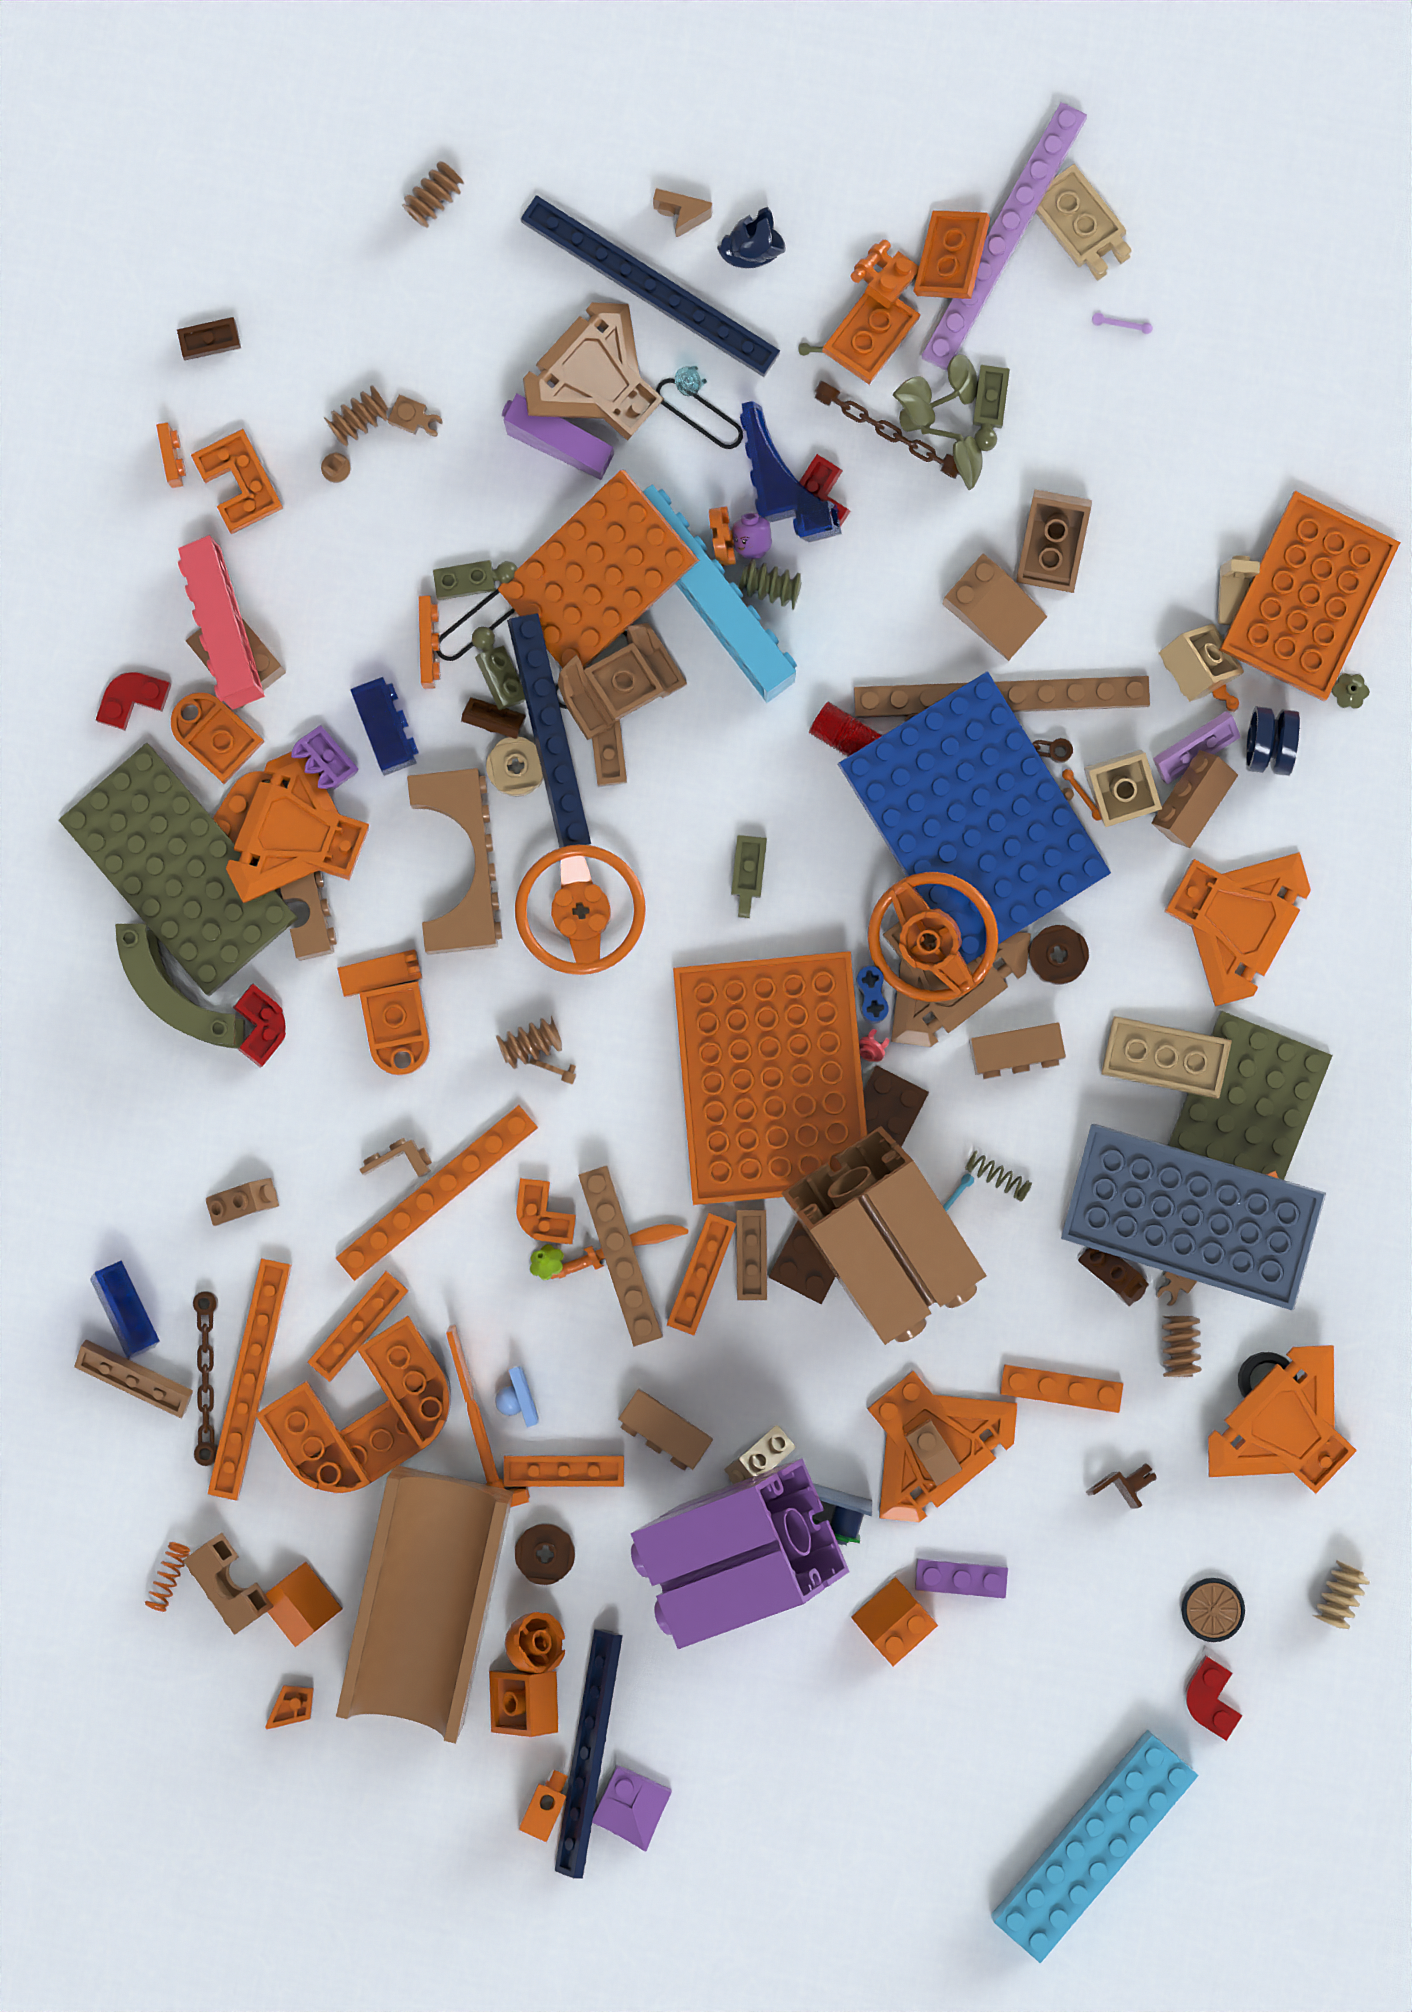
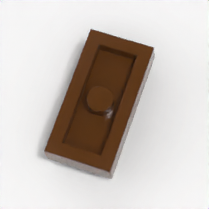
[177,317,241,361]

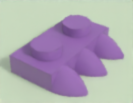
[291,725,359,790]

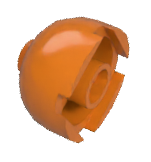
[504,1612,565,1674]

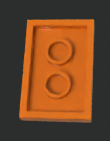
[913,210,990,299]
[822,293,921,385]

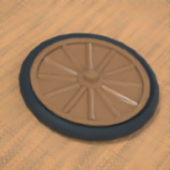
[1181,1578,1245,1642]

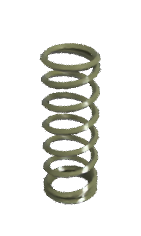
[965,1150,1032,1202]

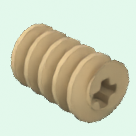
[1312,1560,1370,1629]

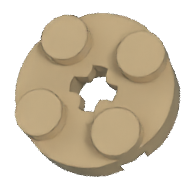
[486,736,543,796]

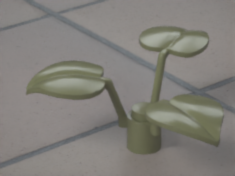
[893,354,983,490]

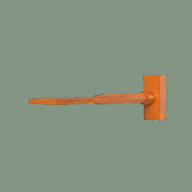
[446,1325,530,1507]

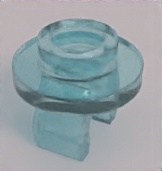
[675,366,707,396]

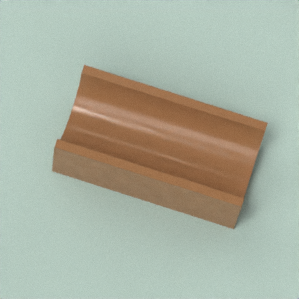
[336,1465,514,1744]

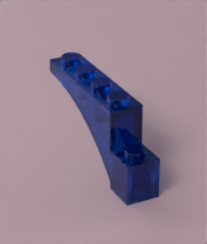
[740,401,842,542]

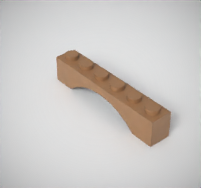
[578,1165,663,1347]

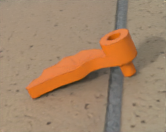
[1212,684,1239,712]

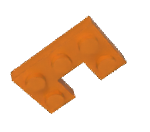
[191,429,283,534]

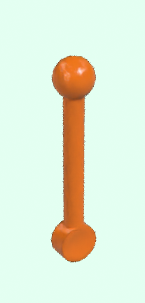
[1062,769,1101,821]

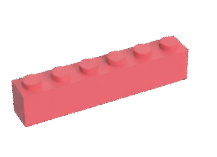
[178,535,265,710]

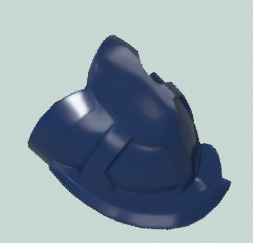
[717,207,786,268]

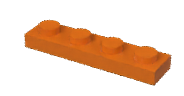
[667,1213,737,1336]
[307,1271,410,1382]
[1000,1364,1124,1413]
[504,1455,624,1487]

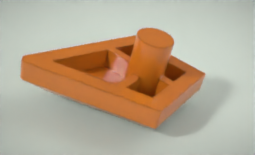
[265,1685,314,1729]

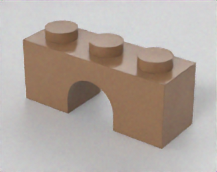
[280,871,337,961]
[183,1533,274,1635]

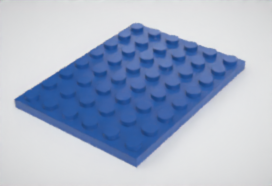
[837,671,1111,964]

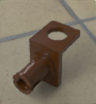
[1085,1463,1157,1509]

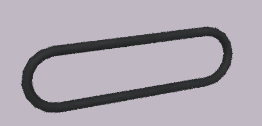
[656,378,743,449]
[436,589,515,661]

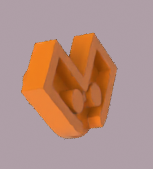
[516,1178,576,1245]

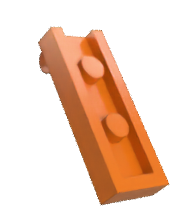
[337,949,423,997]

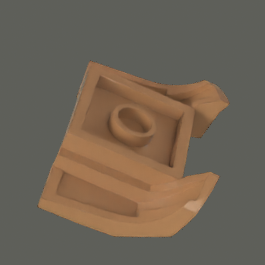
[558,623,687,741]

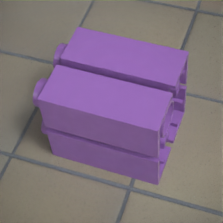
[630,1458,850,1649]

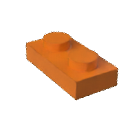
[156,422,186,488]

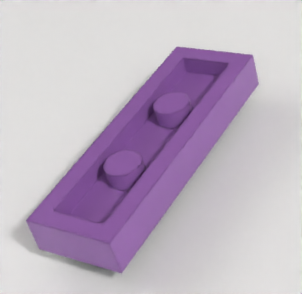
[915,1559,1008,1599]

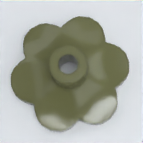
[1332,673,1370,709]

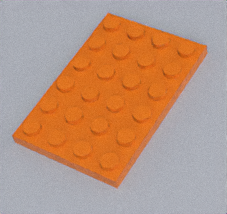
[497,470,700,669]
[1219,491,1401,701]

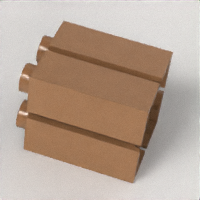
[781,1126,987,1345]

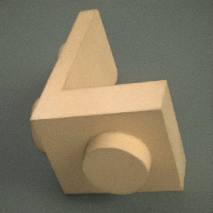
[1218,555,1260,625]
[724,1425,795,1484]

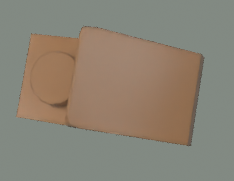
[653,188,713,237]

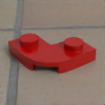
[797,454,851,536]
[96,672,172,731]
[232,984,286,1068]
[1185,1655,1243,1741]

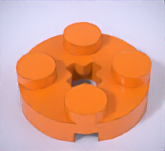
[709,506,736,566]

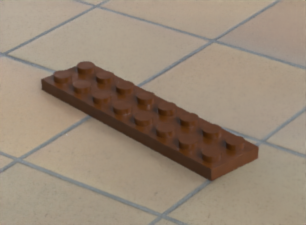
[768,1065,929,1305]

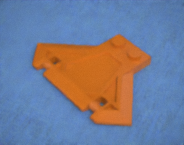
[226,752,369,904]
[1164,852,1311,1006]
[1208,1345,1357,1494]
[867,1371,1017,1523]

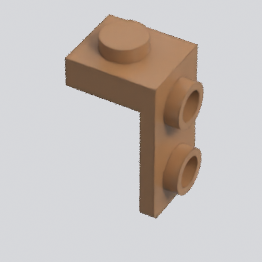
[359,1138,432,1177]
[206,1178,279,1226]

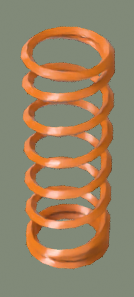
[145,1542,191,1612]

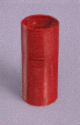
[809,701,882,757]

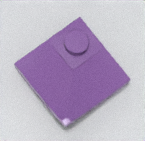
[592,1764,672,1851]

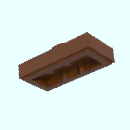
[461,697,526,739]

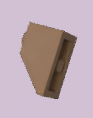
[904,1419,962,1486]

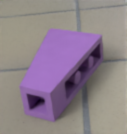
[502,393,614,480]

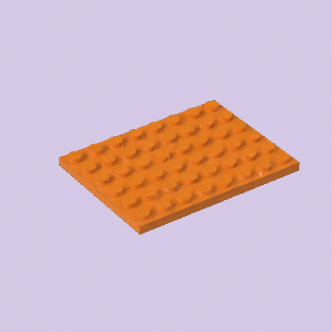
[673,951,867,1205]

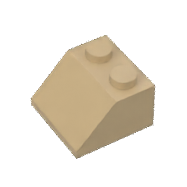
[1158,624,1244,702]
[1084,750,1162,827]

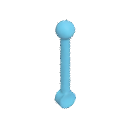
[943,1174,974,1211]

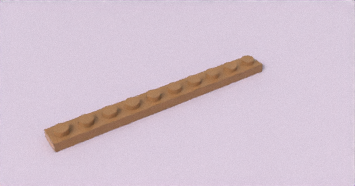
[854,676,1150,718]

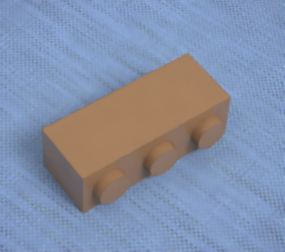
[1151,750,1238,848]
[969,1022,1066,1079]
[618,1388,713,1471]

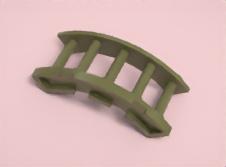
[115,924,245,1049]

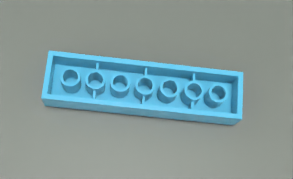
[643,484,797,703]
[991,1729,1199,1963]

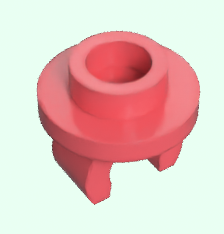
[859,1029,890,1062]

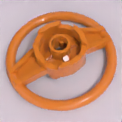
[515,845,646,975]
[868,872,998,1002]

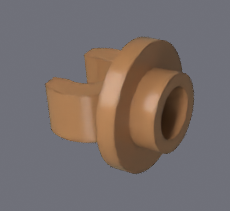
[321,452,351,483]

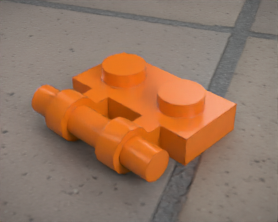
[850,240,919,309]

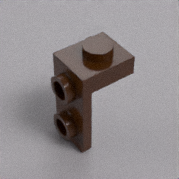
[1078,1247,1149,1307]

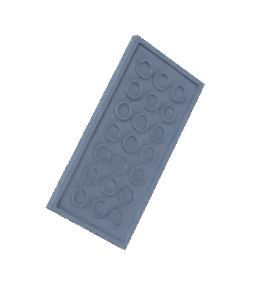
[1061,1124,1326,1311]

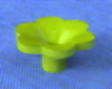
[529,1244,564,1280]

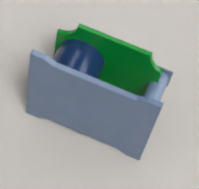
[812,1483,872,1546]

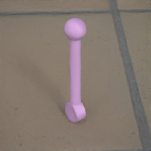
[1092,313,1153,334]

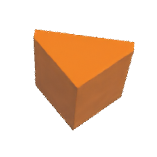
[265,1562,343,1647]

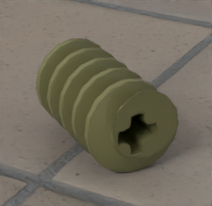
[738,559,802,610]

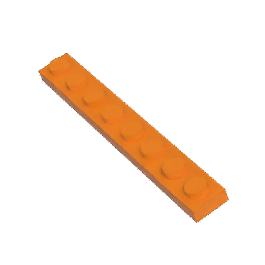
[336,1105,538,1281]
[208,1258,292,1501]

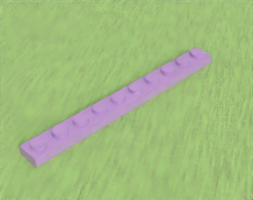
[922,102,1087,372]

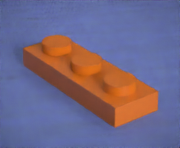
[419,596,440,689]

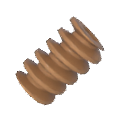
[402,161,464,228]
[324,385,389,447]
[496,1015,562,1069]
[1162,1316,1202,1377]

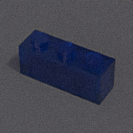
[350,677,419,776]
[90,1260,160,1360]

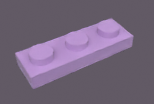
[1153,711,1241,785]

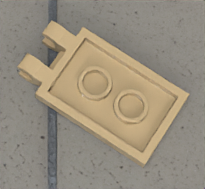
[1035,164,1132,281]

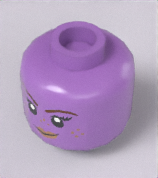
[732,513,772,559]

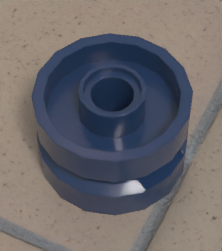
[1246,706,1300,776]

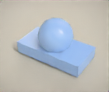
[495,1366,539,1427]

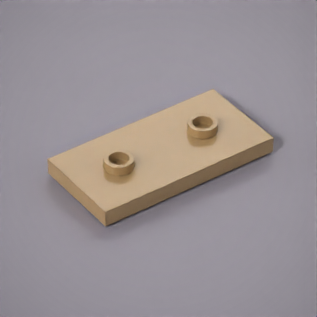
[1101,1016,1232,1099]

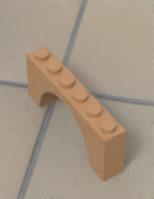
[407,768,503,955]

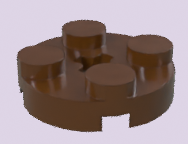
[1028,925,1089,985]
[515,1523,575,1585]

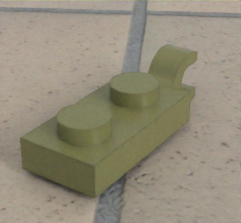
[731,835,767,919]

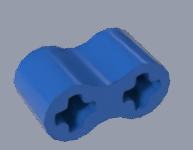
[856,966,889,1024]

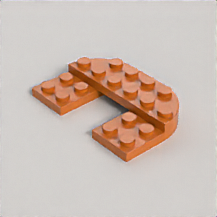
[255,1316,451,1493]

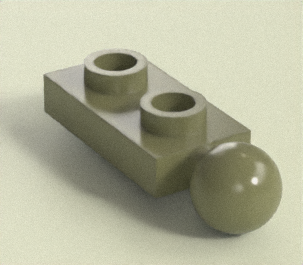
[972,365,1010,451]
[433,560,518,601]
[472,626,525,710]

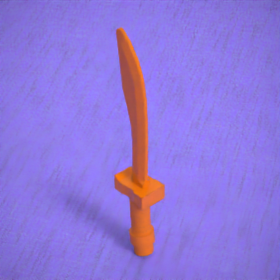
[551,1224,689,1279]

